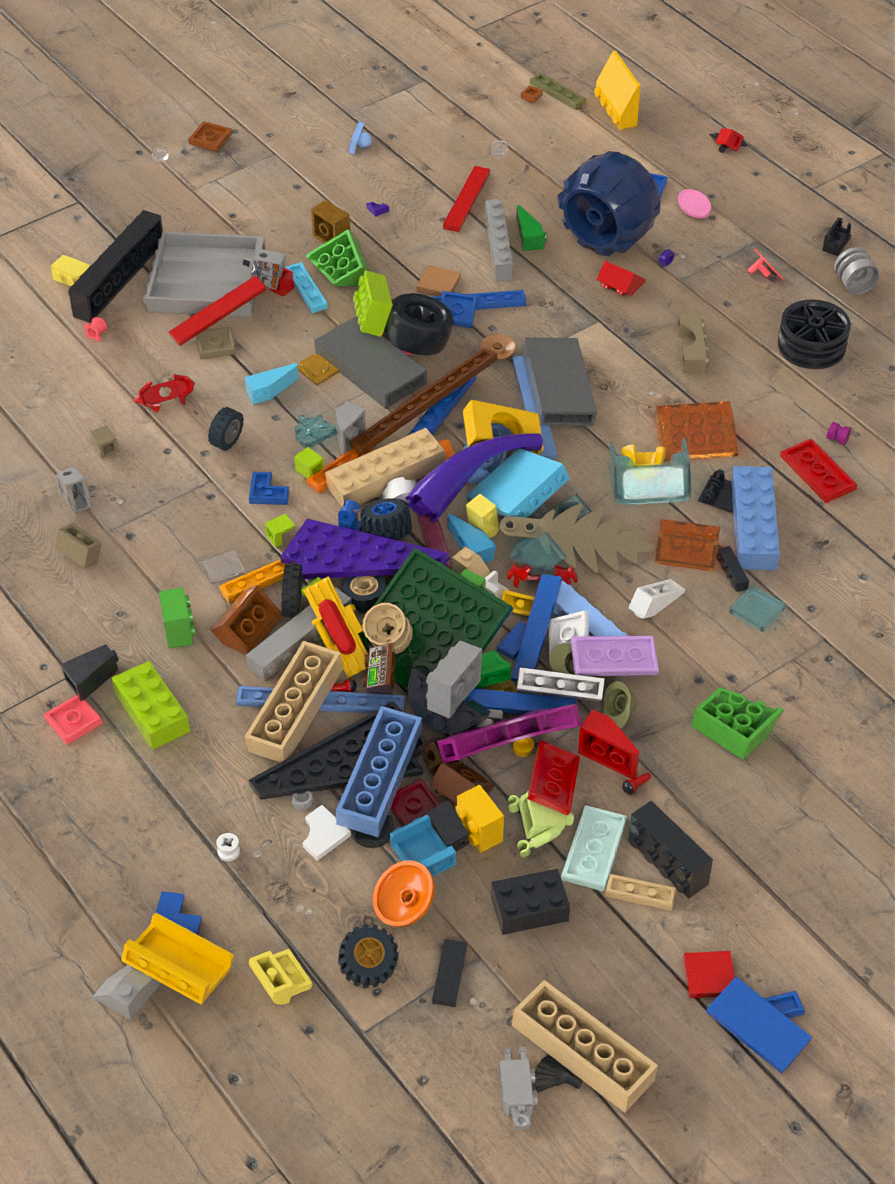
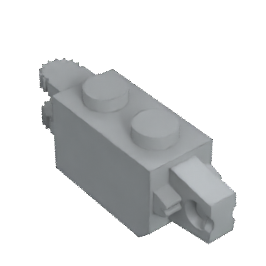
[499,1047,538,1130]

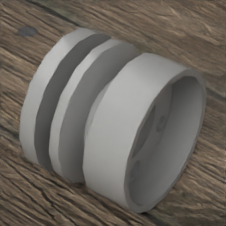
[834,247,880,295]

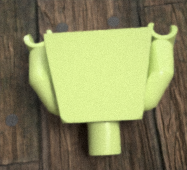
[508,791,574,857]

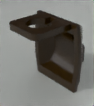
[418,736,459,773]

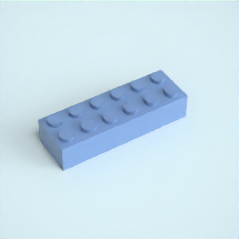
[731,466,780,570]
[336,706,422,837]

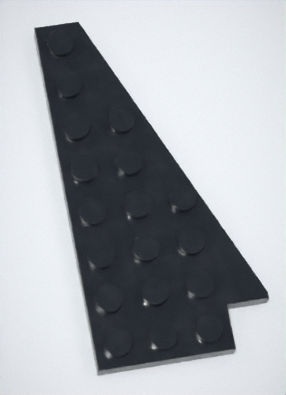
[249,701,427,800]

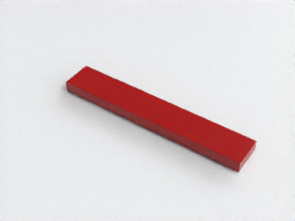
[443,166,490,232]
[169,275,266,346]

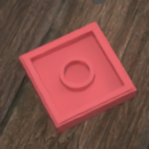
[43,695,103,745]

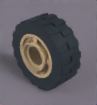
[342,575,387,612]

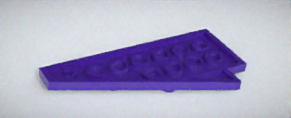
[280,519,450,580]

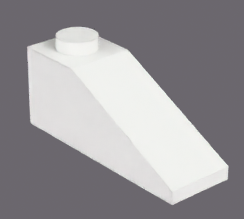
[628,579,686,619]

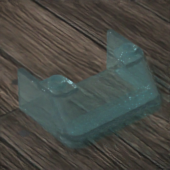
[608,439,691,505]
[508,493,592,572]

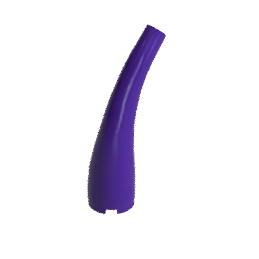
[405,433,543,523]

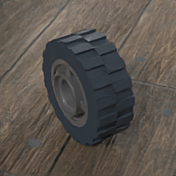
[208,407,244,451]

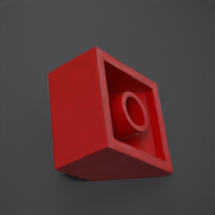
[596,261,646,297]

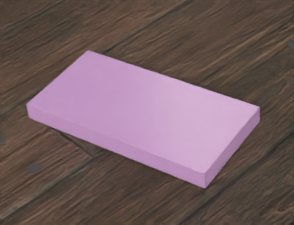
[570,636,659,676]

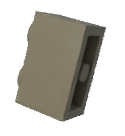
[56,523,102,568]

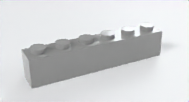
[485,199,513,281]
[246,586,352,681]

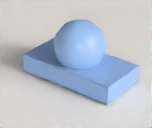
[348,121,372,154]

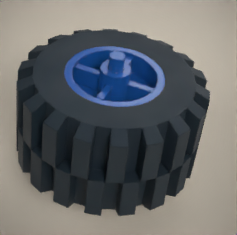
[360,498,412,540]

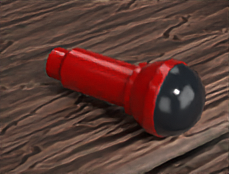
[330,678,357,692]
[622,773,651,794]

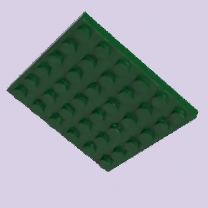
[359,548,514,689]

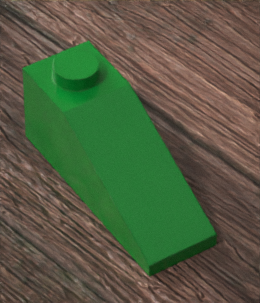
[516,205,547,251]

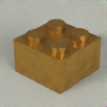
[311,200,351,243]

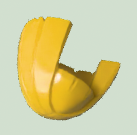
[621,445,666,481]

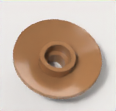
[480,334,515,360]

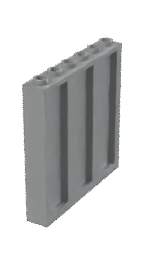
[143,232,266,317]

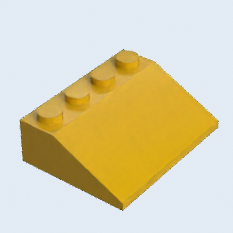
[594,51,641,130]

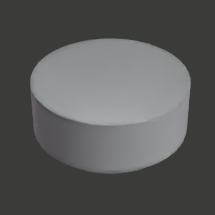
[291,791,313,810]

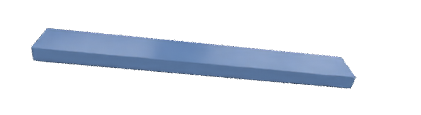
[512,355,557,460]
[236,686,406,714]

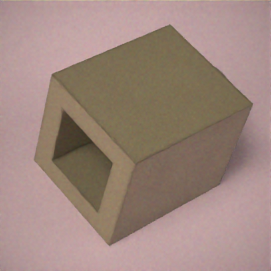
[90,425,119,459]

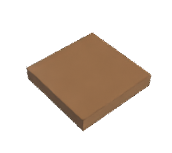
[416,265,461,296]

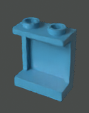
[390,815,456,876]

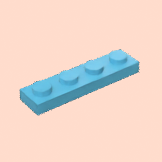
[285,262,328,313]

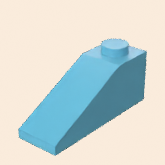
[244,363,299,404]

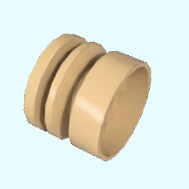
[363,603,413,654]

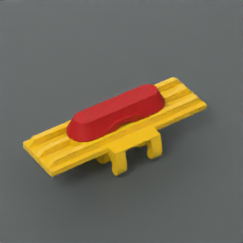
[303,576,369,678]

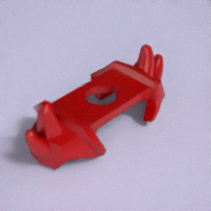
[133,374,195,413]
[507,563,578,588]

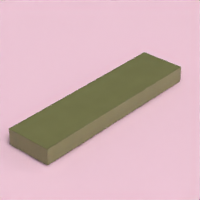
[530,73,586,110]

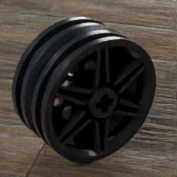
[778,299,851,369]

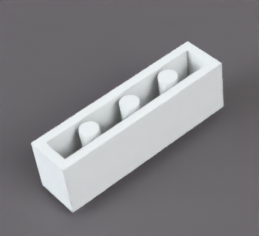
[516,668,604,702]

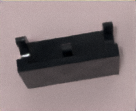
[822,217,852,256]
[427,800,470,852]

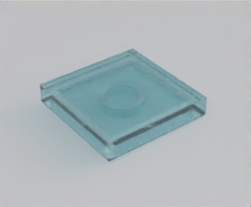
[729,585,786,632]

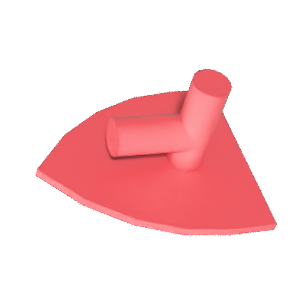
[747,248,783,280]

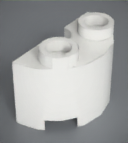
[381,477,417,503]

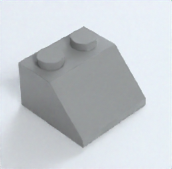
[335,401,366,456]

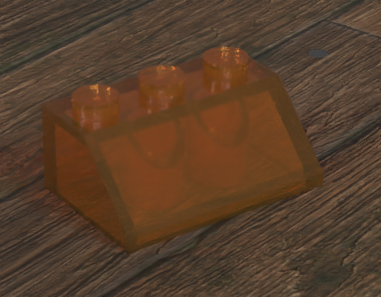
[655,519,720,571]

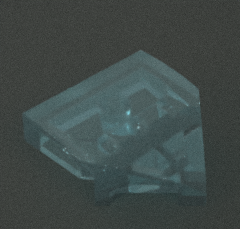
[294,414,337,448]

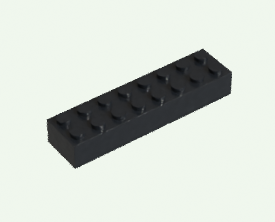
[68,210,163,323]

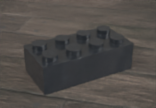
[628,801,713,899]

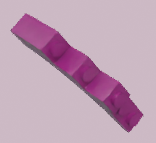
[437,704,582,762]

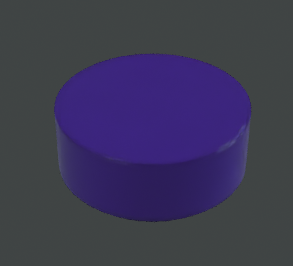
[658,249,675,267]

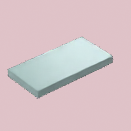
[561,805,627,892]

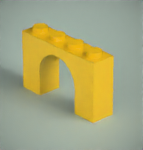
[463,400,544,455]

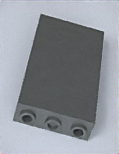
[314,317,427,409]
[522,337,597,426]

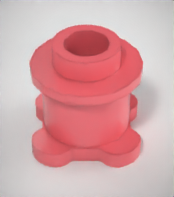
[84,317,107,341]

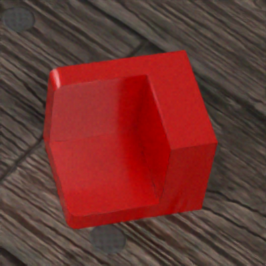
[715,128,744,151]
[269,267,294,297]

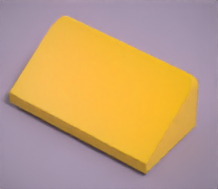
[501,589,535,617]

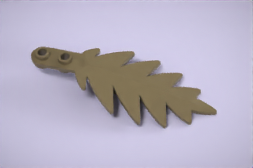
[500,504,657,574]

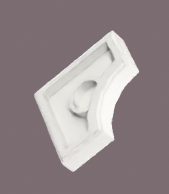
[302,805,351,861]

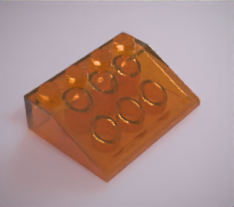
[654,401,738,461]

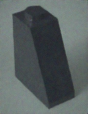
[60,644,119,701]

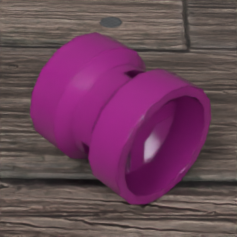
[826,421,852,446]

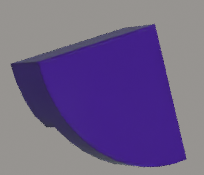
[366,202,389,217]

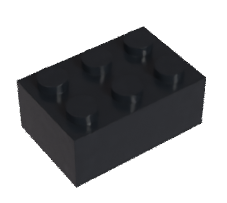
[491,869,570,935]

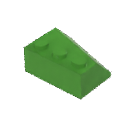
[305,229,370,286]
[691,687,784,760]

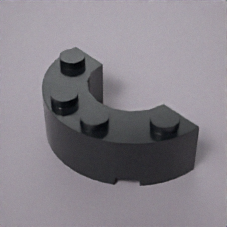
[408,665,491,734]

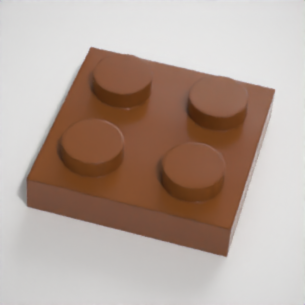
[188,121,232,152]

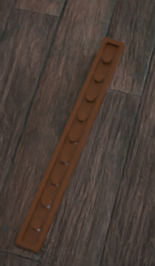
[349,348,498,454]

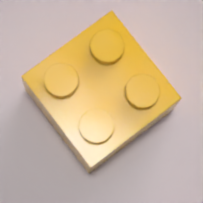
[456,785,504,853]

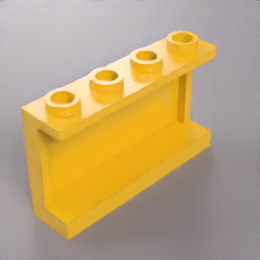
[121,913,234,1005]

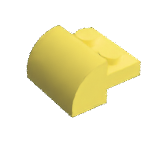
[249,949,312,1005]

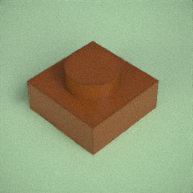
[521,85,543,103]

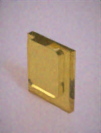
[298,354,339,386]

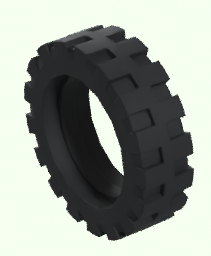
[281,563,303,617]

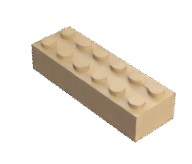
[325,428,445,508]
[244,641,344,762]
[512,980,658,1113]

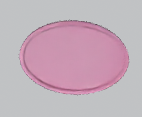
[678,189,711,218]

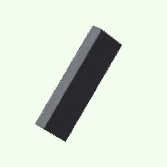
[432,939,467,1007]

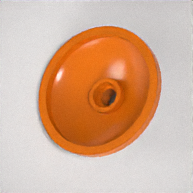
[373,860,435,927]

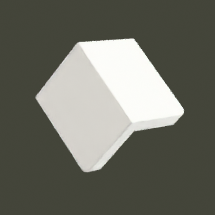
[485,570,509,599]

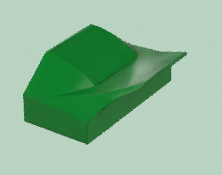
[475,651,511,689]

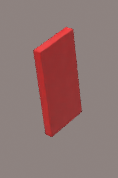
[780,438,857,503]
[527,740,580,816]

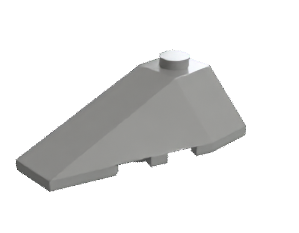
[93,965,161,1020]

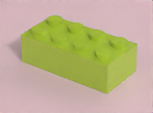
[353,270,393,337]
[111,661,190,750]

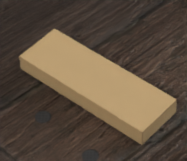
[605,874,676,911]

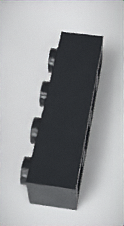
[716,546,749,592]

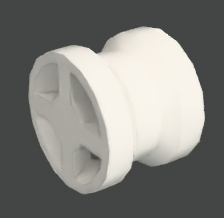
[216,833,240,861]

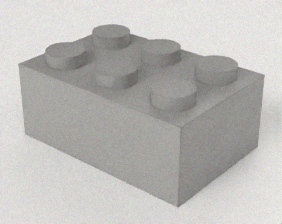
[426,641,482,718]

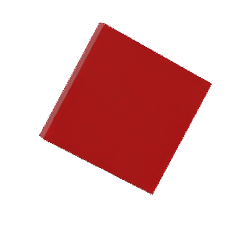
[683,951,735,998]

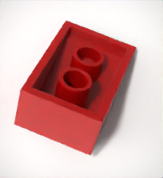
[578,710,640,779]

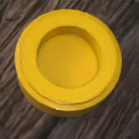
[513,737,534,757]

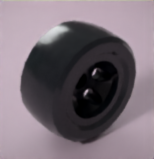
[384,293,454,355]

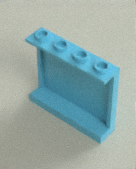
[466,448,570,526]

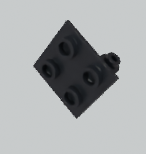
[698,469,733,513]

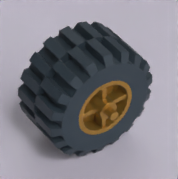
[338,924,399,988]

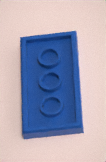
[706,977,812,1074]

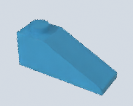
[447,514,496,563]

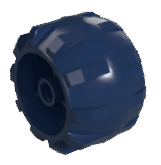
[557,151,661,256]

